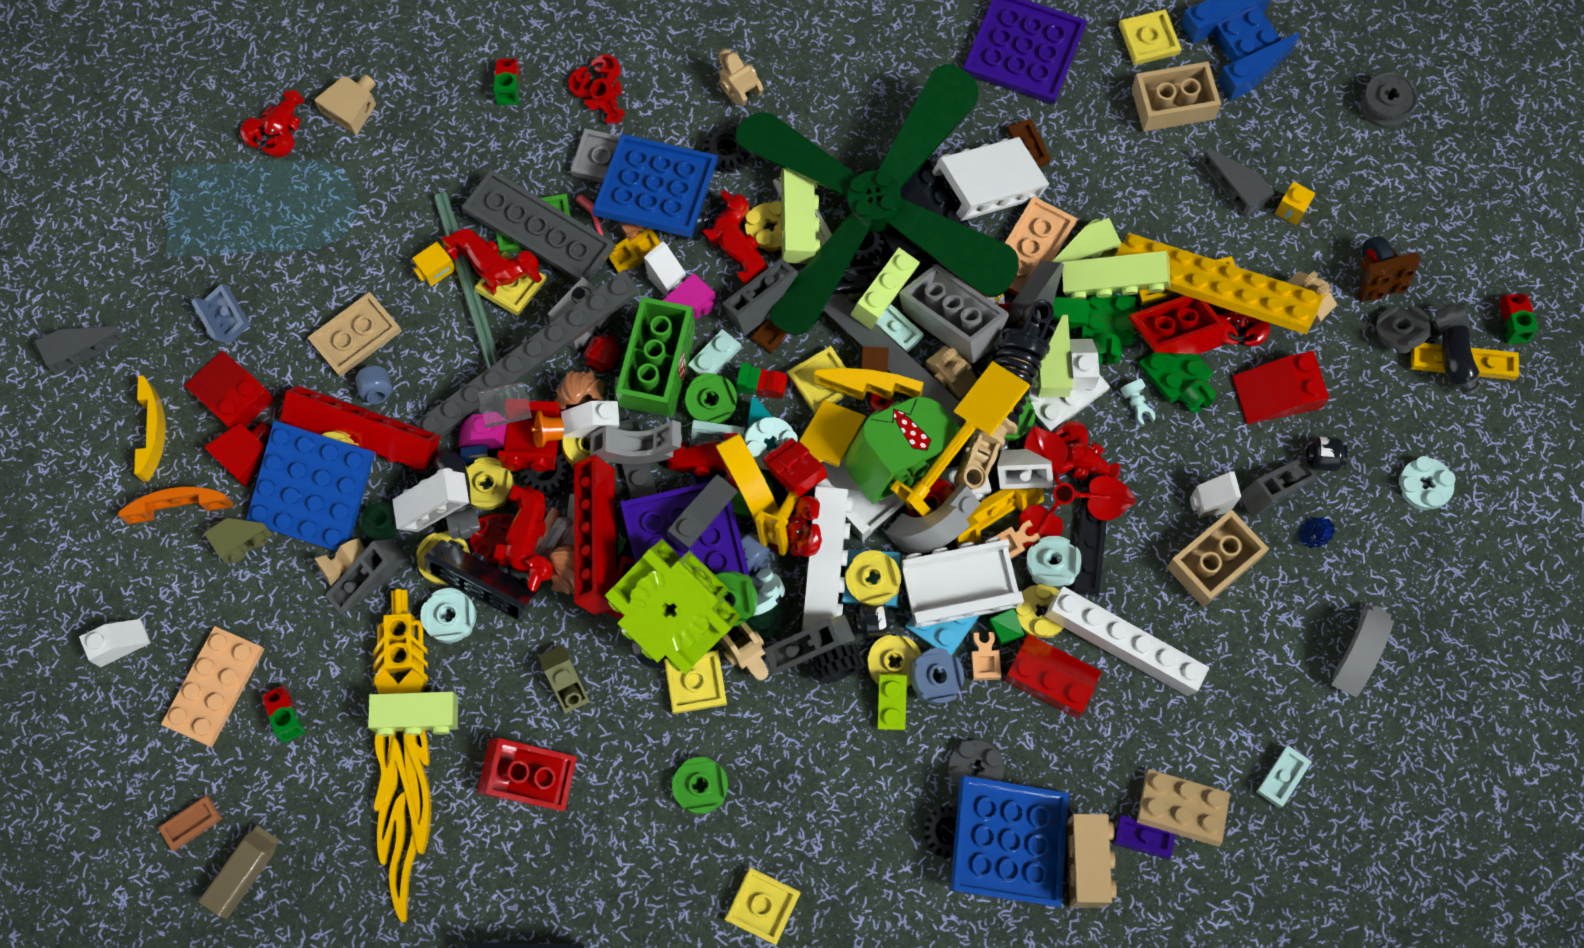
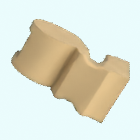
[315,539,366,587]

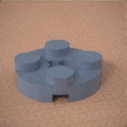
[910,648,964,704]

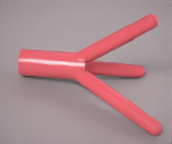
[576,194,603,236]

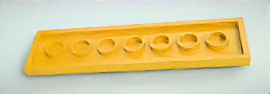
[1114,233,1325,335]

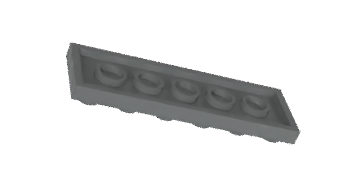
[462,169,616,282]

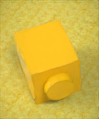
[1275,181,1316,226]
[412,242,456,286]

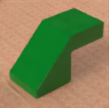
[1049,297,1090,330]

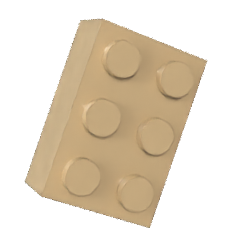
[1131,62,1221,132]
[1166,509,1269,608]
[1067,814,1116,908]

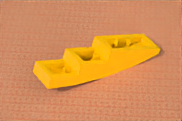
[814,368,924,401]

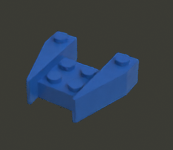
[1180,0,1300,101]

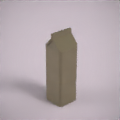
[198,825,280,919]

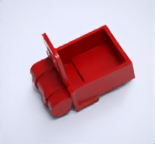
[762,438,828,498]

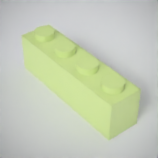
[781,168,820,264]
[1062,251,1171,299]

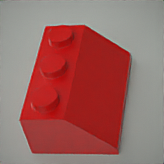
[1004,634,1102,719]

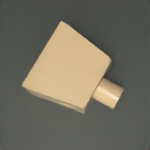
[314,74,376,136]

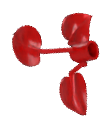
[1018,427,1136,550]

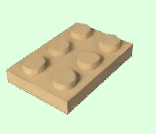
[307,292,402,377]
[1137,769,1230,847]

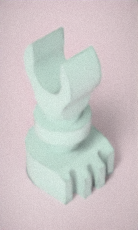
[1120,378,1155,427]

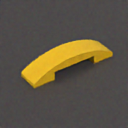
[134,375,166,482]
[716,434,779,528]
[955,488,1044,549]

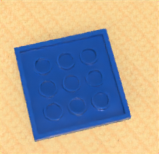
[593,134,718,238]
[246,421,376,551]
[950,776,1069,908]

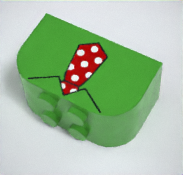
[616,297,695,418]
[844,397,963,504]

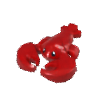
[569,54,625,125]
[241,89,304,158]
[1218,306,1270,347]
[1054,421,1121,481]
[771,496,822,557]

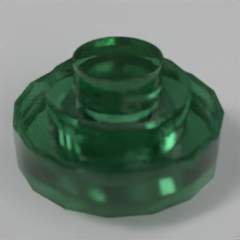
[361,502,400,541]
[745,604,782,638]

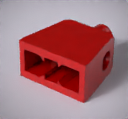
[204,422,271,487]

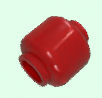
[584,334,622,374]

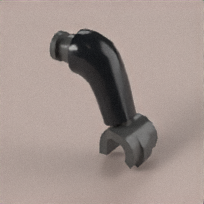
[1435,302,1481,395]
[433,450,481,540]

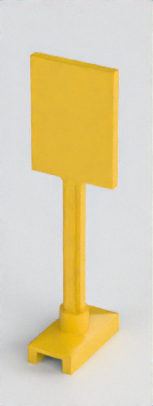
[890,361,1030,517]
[755,400,866,556]

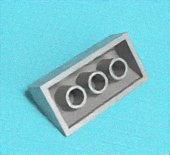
[899,264,1009,363]

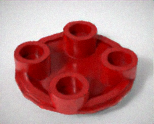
[469,514,514,563]

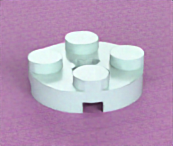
[743,417,798,470]
[1399,456,1456,510]
[1027,536,1081,586]
[731,568,785,616]
[420,588,476,643]

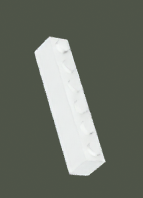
[802,486,853,651]
[1044,586,1209,696]

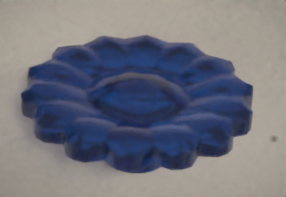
[1298,517,1335,548]

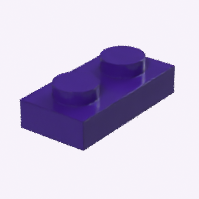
[1114,815,1175,860]

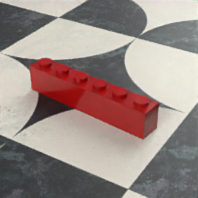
[280,385,441,471]
[574,454,616,615]

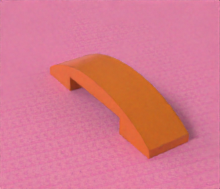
[119,487,233,524]

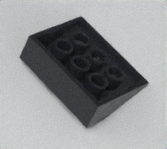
[870,159,970,259]
[424,539,538,622]

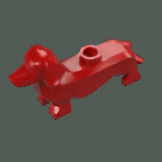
[702,190,769,285]
[442,228,542,296]
[667,433,764,492]
[494,485,554,593]

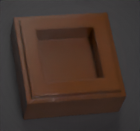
[751,319,787,355]
[862,347,889,373]

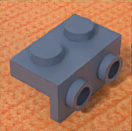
[191,284,251,343]

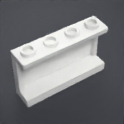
[932,137,1049,221]
[813,434,906,541]
[901,537,1024,629]

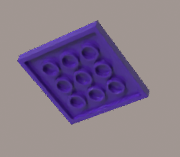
[963,0,1088,105]
[620,479,750,576]

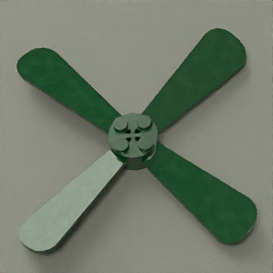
[736,64,1019,336]

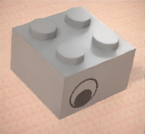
[548,277,611,352]

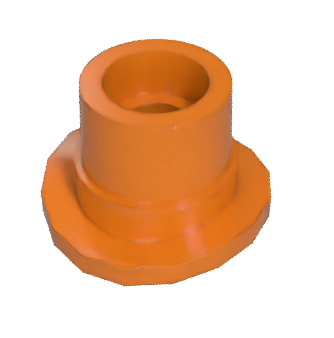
[531,411,564,448]

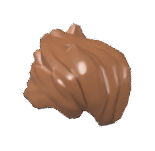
[555,370,604,412]
[549,544,574,594]

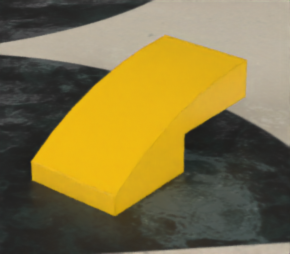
[609,228,661,273]

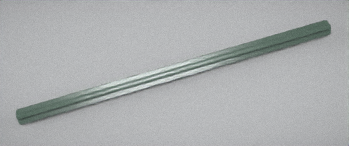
[434,192,512,421]

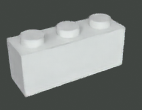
[392,468,469,532]

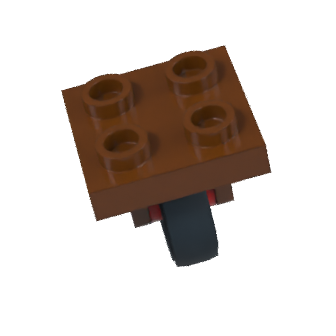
[1358,236,1421,303]

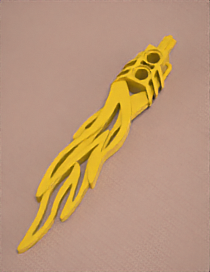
[373,589,431,923]

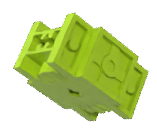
[605,539,741,675]

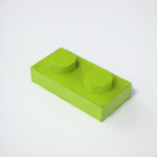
[878,673,907,730]

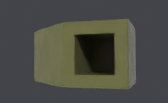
[204,518,273,565]
[538,644,590,714]

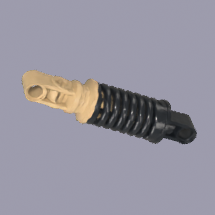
[954,299,1054,490]

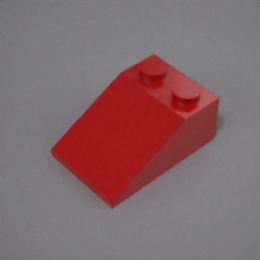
[1129,296,1225,354]
[184,351,274,429]
[1232,351,1329,424]
[477,738,577,812]

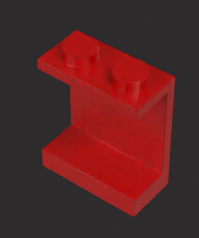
[498,400,561,472]

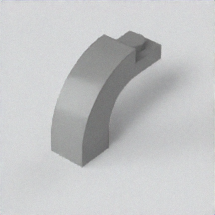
[590,420,682,464]
[885,483,981,554]
[1331,603,1394,698]

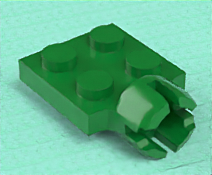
[1081,295,1136,365]
[1139,352,1216,413]

